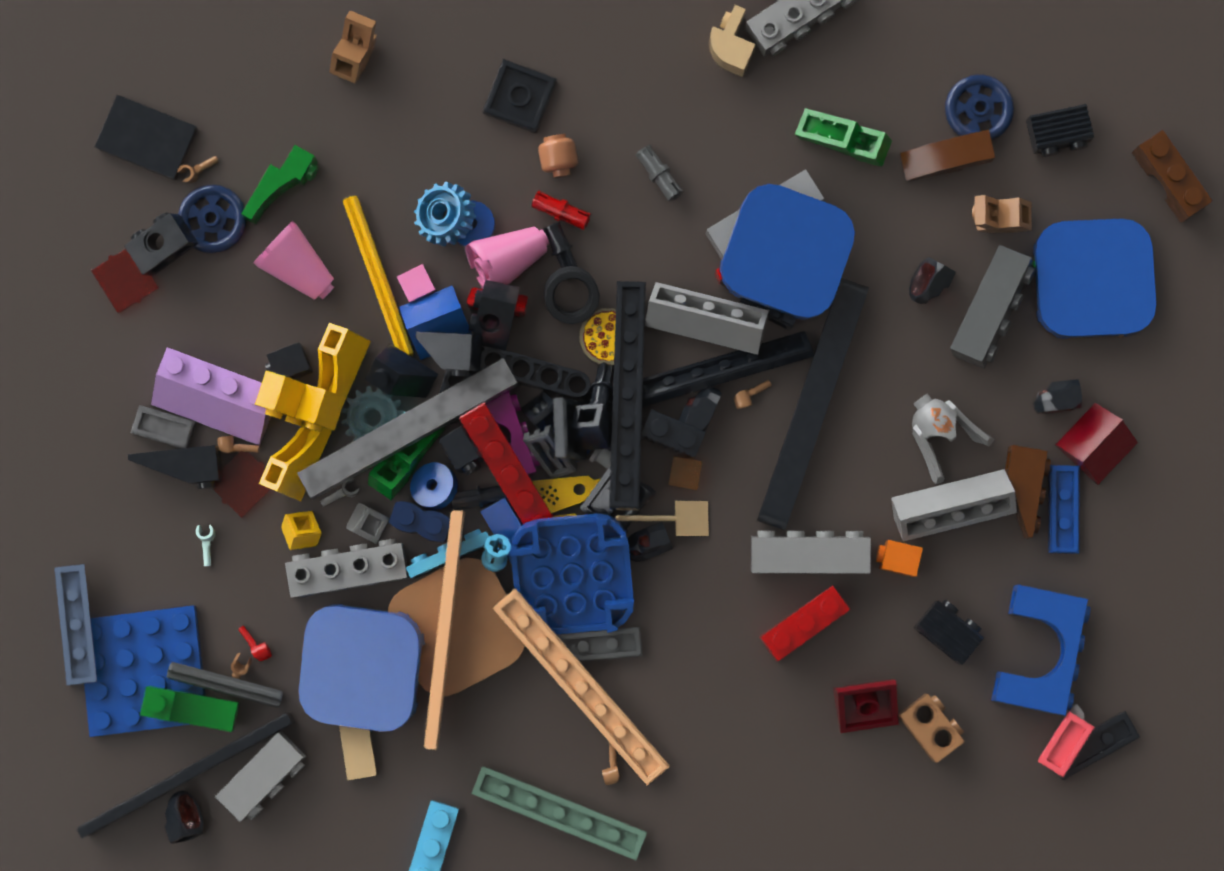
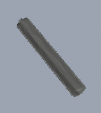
[167,662,283,708]

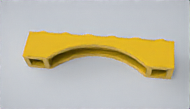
[259,323,371,502]

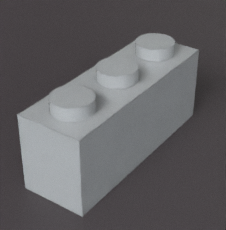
[215,732,307,822]

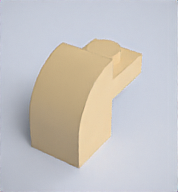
[710,5,755,77]

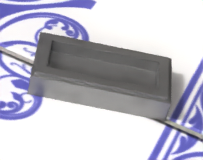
[130,405,196,448]

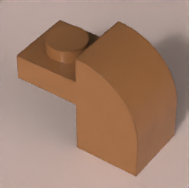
[329,11,377,84]
[972,195,1032,233]

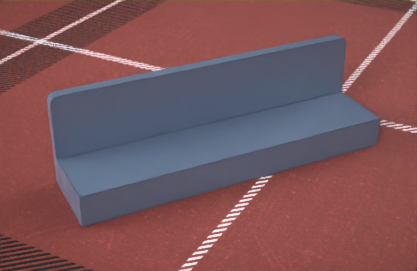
[54,564,97,686]

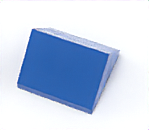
[399,285,473,360]

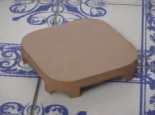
[388,558,525,696]

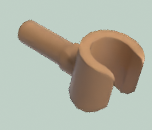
[177,156,219,183]
[734,380,772,409]
[217,436,260,454]
[231,653,252,679]
[602,742,620,785]

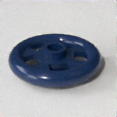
[945,75,1014,141]
[178,185,247,253]

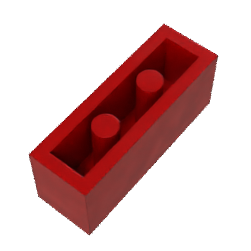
[759,586,850,661]

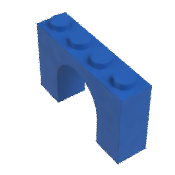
[991,585,1091,716]

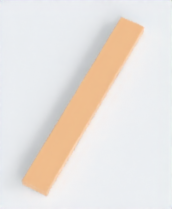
[424,510,465,750]
[493,588,670,786]

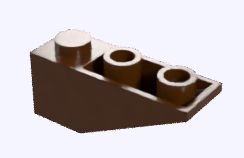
[1005,445,1051,539]

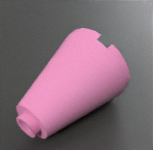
[253,220,334,300]
[465,227,549,288]

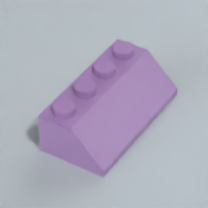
[151,347,271,446]

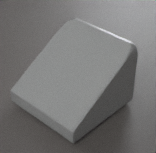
[346,503,390,544]

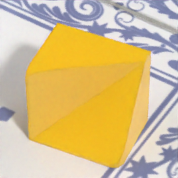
[281,511,322,550]

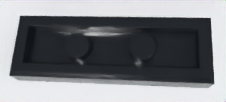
[1059,711,1140,780]

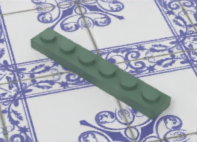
[471,766,647,860]

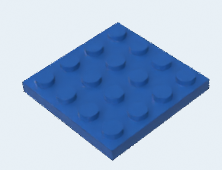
[84,605,206,737]

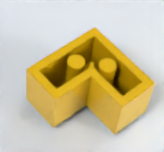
[255,371,346,433]

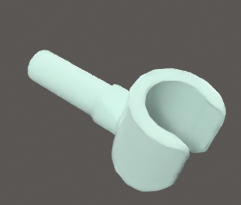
[196,525,216,566]

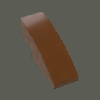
[900,130,995,182]

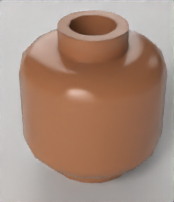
[538,134,578,178]

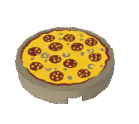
[580,308,616,366]

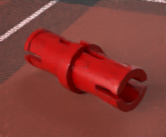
[531,191,591,231]

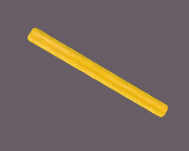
[343,196,414,356]

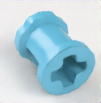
[481,534,511,572]

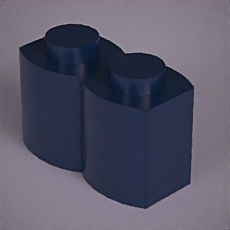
[389,501,450,543]

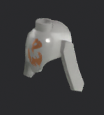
[912,393,995,484]

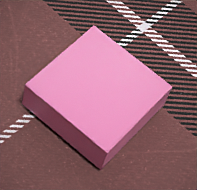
[397,264,436,303]

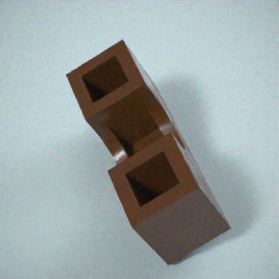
[1132,130,1213,223]

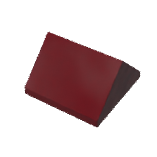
[1055,403,1138,485]
[833,679,899,733]

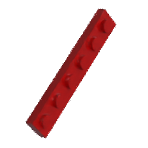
[459,402,554,524]

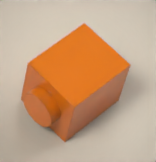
[876,540,923,578]

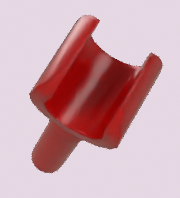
[238,625,272,661]

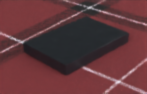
[94,94,198,181]

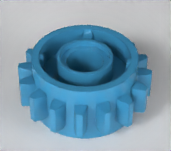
[414,182,476,247]

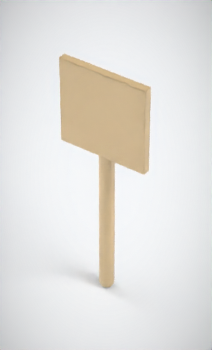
[615,501,709,536]

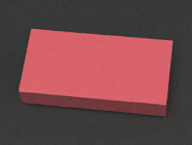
[1037,711,1095,777]

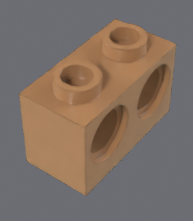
[898,694,965,763]

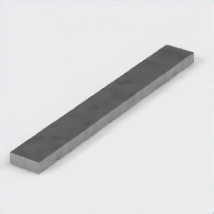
[297,358,518,500]

